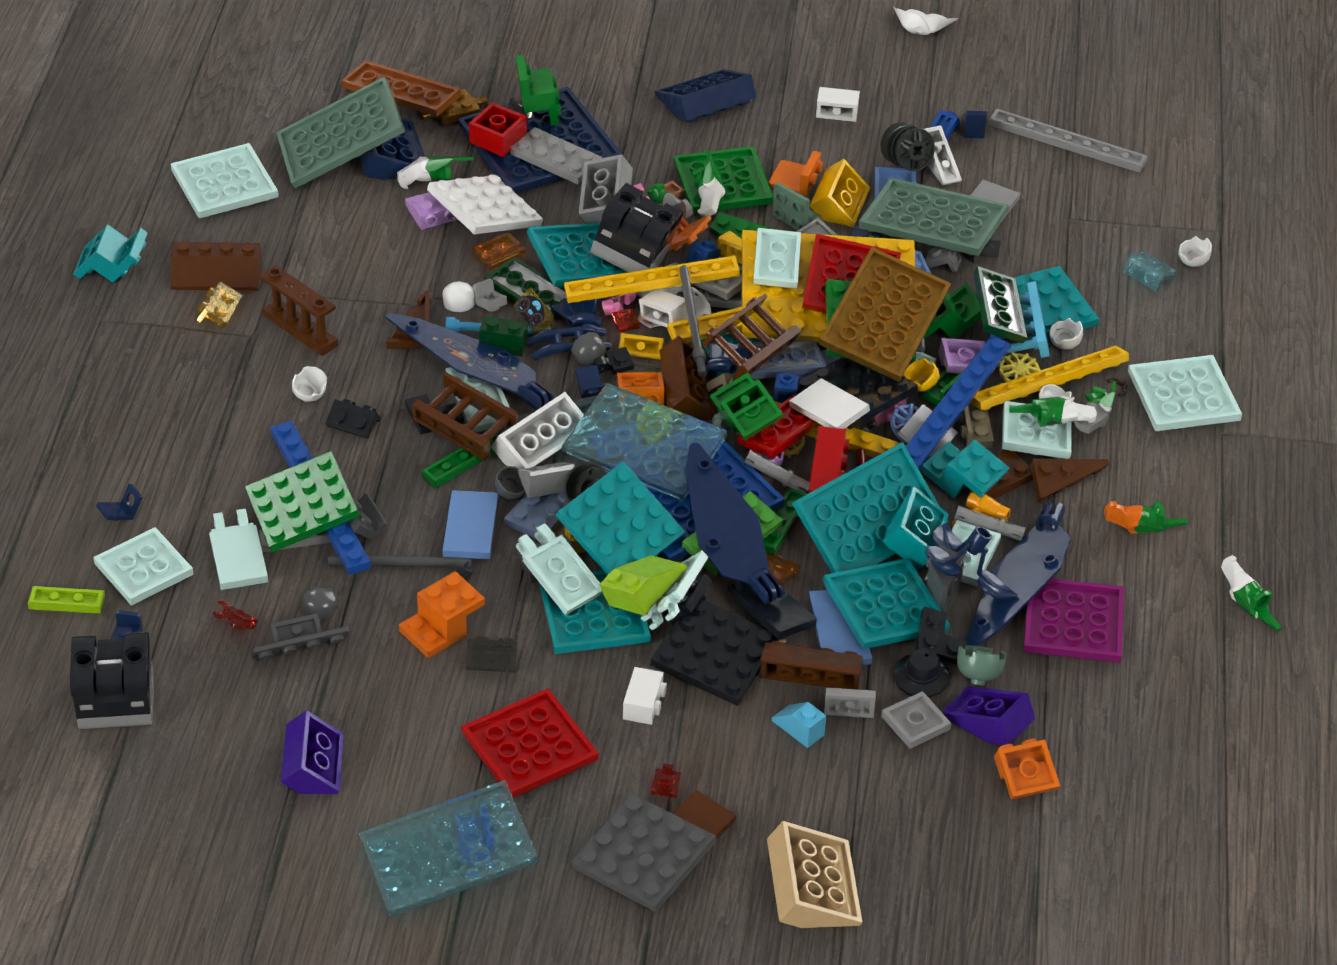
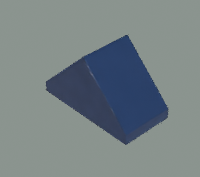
[962,111,987,138]

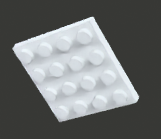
[427,175,543,234]

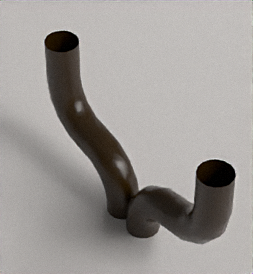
[1107,378,1128,397]

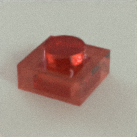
[612,308,640,332]

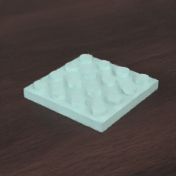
[171,143,279,219]
[1128,355,1242,431]

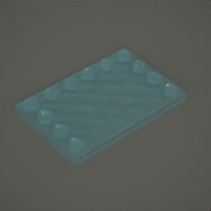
[562,383,727,501]
[359,780,539,917]

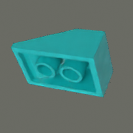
[883,486,949,571]

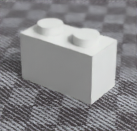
[816,87,860,122]
[639,289,688,327]
[623,667,667,725]

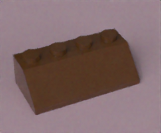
[171,241,262,291]
[659,336,717,422]
[761,641,863,690]

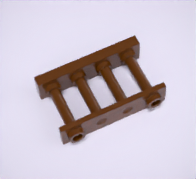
[259,265,338,356]
[702,293,802,379]
[412,372,518,461]

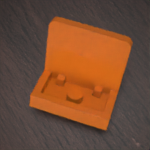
[769,151,823,196]
[668,215,711,252]

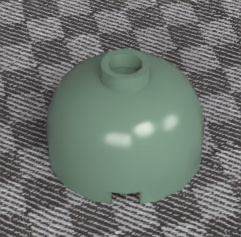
[957,645,1007,685]

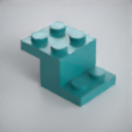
[73,224,147,283]
[920,439,1010,499]

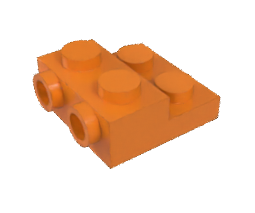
[617,372,664,408]
[994,739,1060,800]

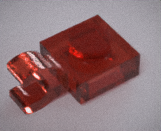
[213,600,258,630]

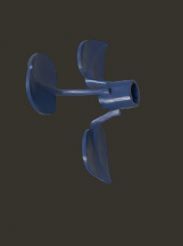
[925,523,1018,599]

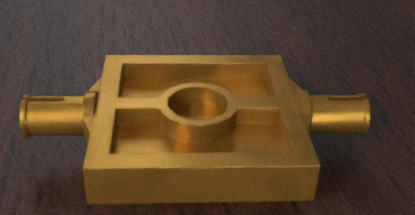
[421,89,488,125]

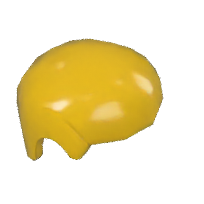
[904,358,940,392]

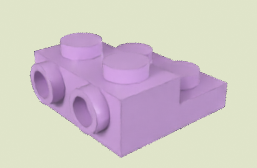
[405,192,458,230]
[938,338,985,374]

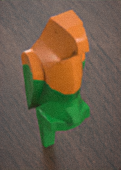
[1104,501,1188,534]

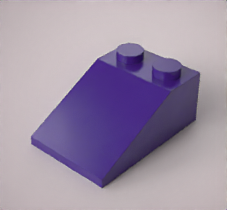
[942,686,1035,746]

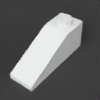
[924,125,962,186]

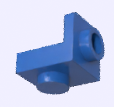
[685,240,721,263]

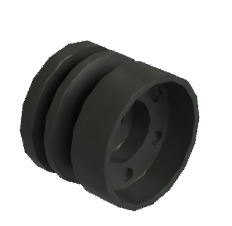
[880,122,935,171]
[564,461,609,503]

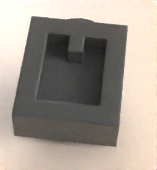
[973,235,1001,263]

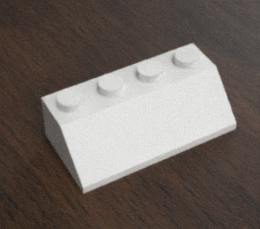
[491,392,593,469]

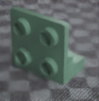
[772,182,821,230]

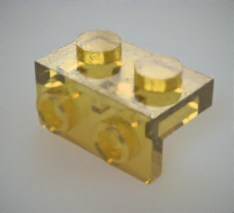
[197,281,242,328]

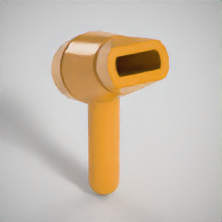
[952,491,1011,527]

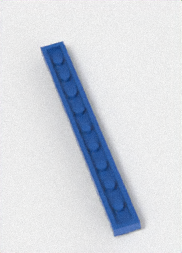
[906,334,1011,469]
[270,421,371,575]

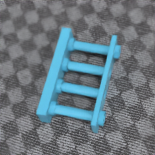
[991,281,1050,367]

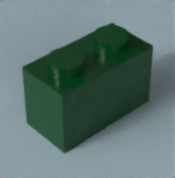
[479,316,528,357]

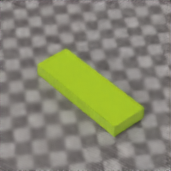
[28,586,105,614]

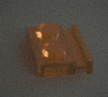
[473,232,526,271]
[766,553,801,585]

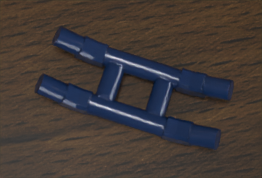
[528,324,611,361]

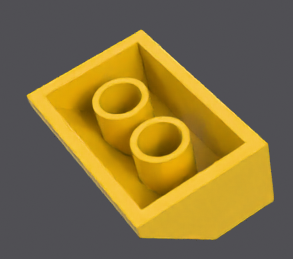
[810,159,870,227]

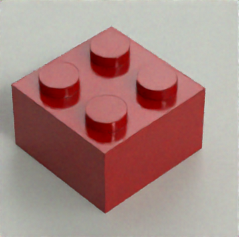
[469,102,527,157]

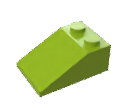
[599,555,687,615]

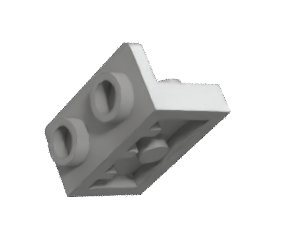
[824,688,876,718]

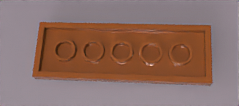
[341,60,462,117]

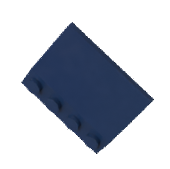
[654,69,756,122]
[358,118,425,180]

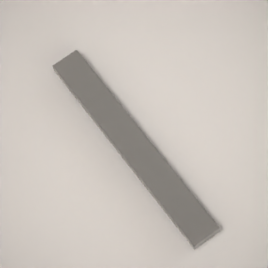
[988,109,1148,173]

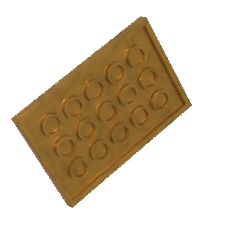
[818,247,951,382]

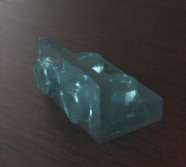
[1123,251,1177,291]

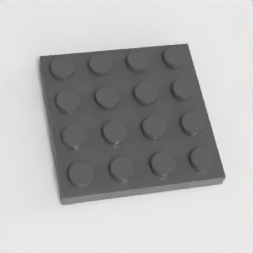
[571,793,716,912]

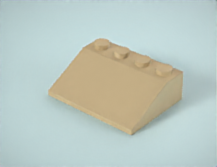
[767,821,863,928]

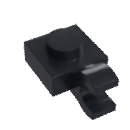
[594,347,634,375]

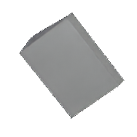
[518,462,575,498]

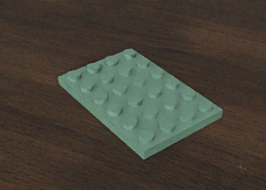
[276,76,405,188]
[859,178,1009,256]

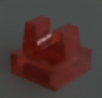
[651,763,681,798]

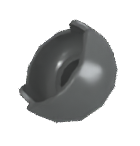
[571,332,606,367]
[494,466,526,500]
[301,586,339,621]

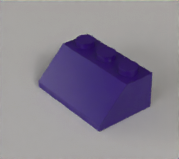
[281,710,344,794]

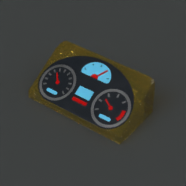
[514,288,554,334]

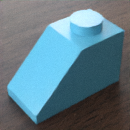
[772,702,826,748]

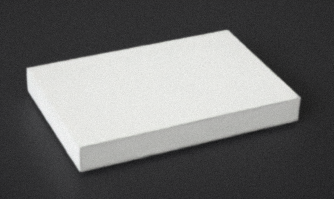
[789,378,870,429]

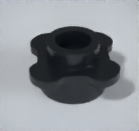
[456,561,473,582]

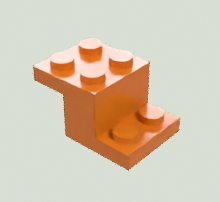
[399,571,486,659]

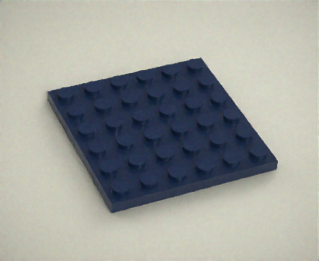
[458,87,623,193]

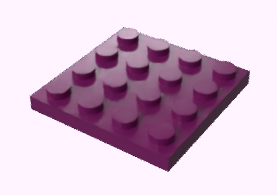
[1023,579,1124,663]

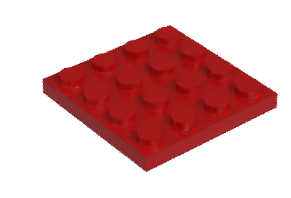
[802,233,901,313]
[461,688,599,799]

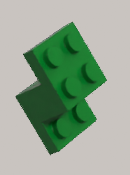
[515,55,562,126]
[925,282,982,339]
[710,372,783,441]

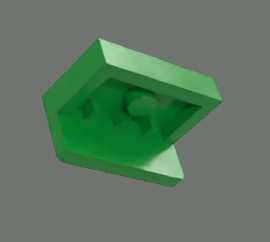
[921,369,964,406]

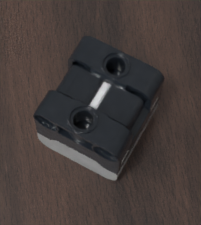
[590,183,684,272]
[70,632,154,730]

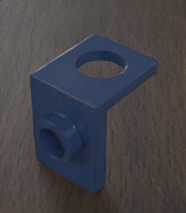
[575,365,606,398]
[96,484,143,521]

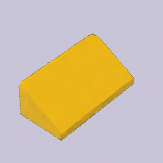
[618,333,665,360]

